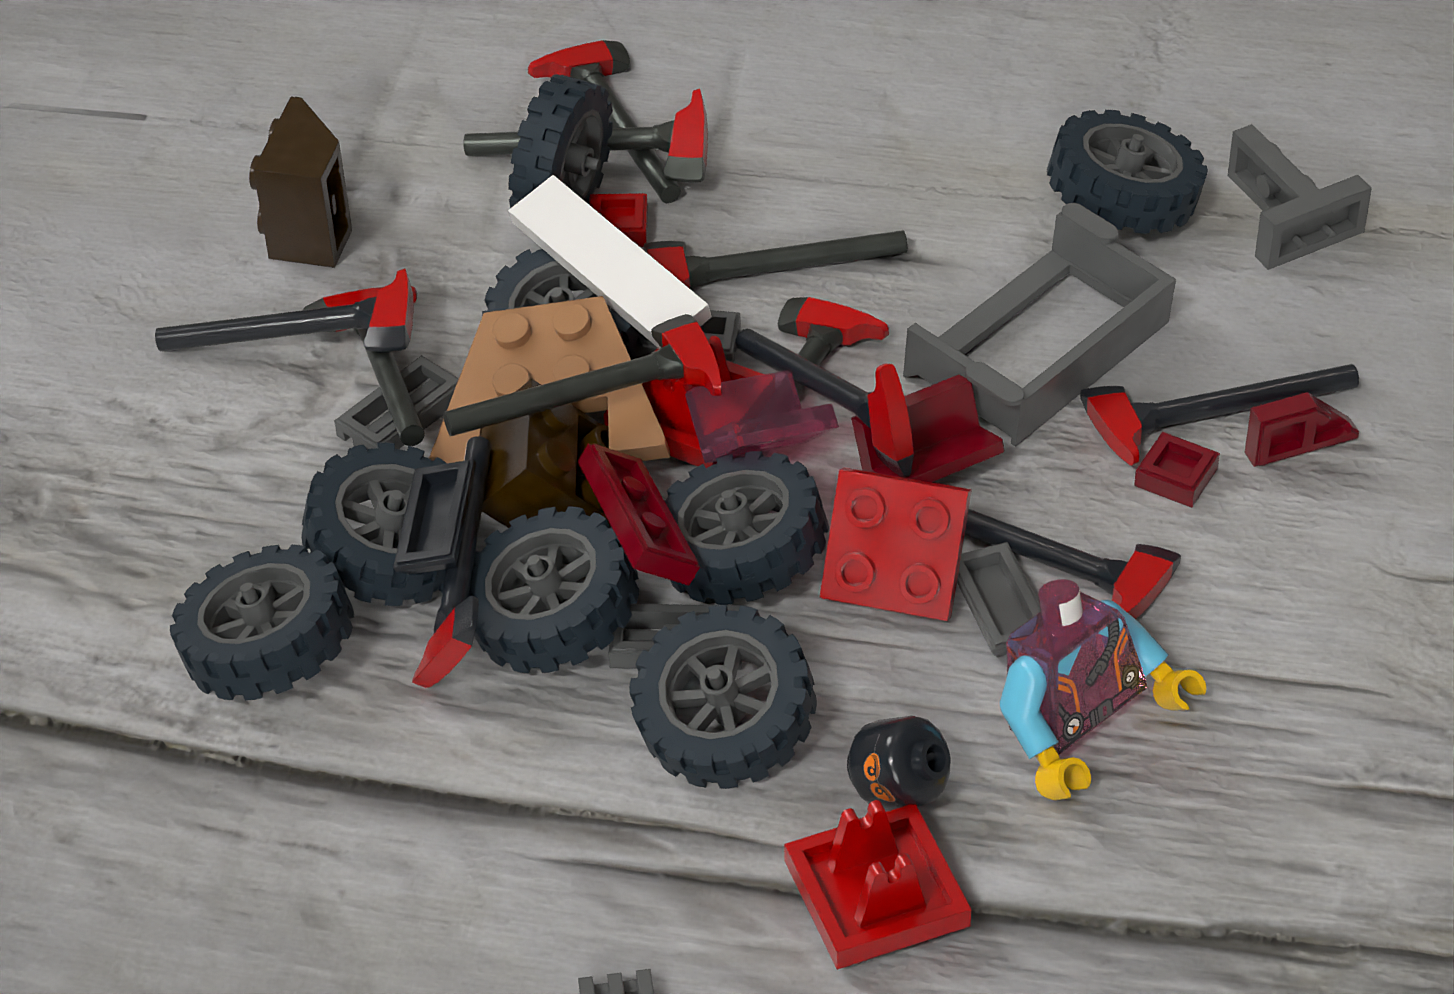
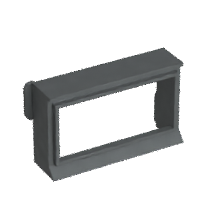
[903,203,1176,447]

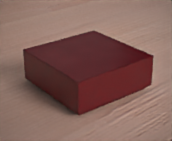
[1134,431,1220,508]

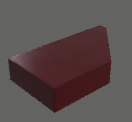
[1244,392,1359,467]

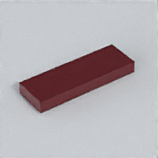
[578,443,700,586]

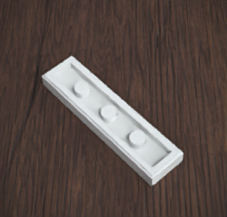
[508,175,712,349]

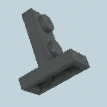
[1227,124,1372,270]

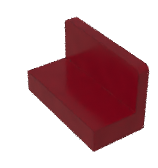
[851,374,1005,482]

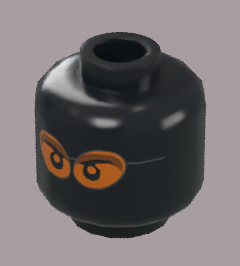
[847,715,951,810]

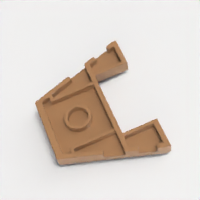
[429,296,670,463]

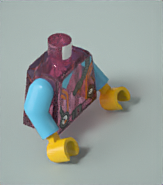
[1000,579,1207,800]

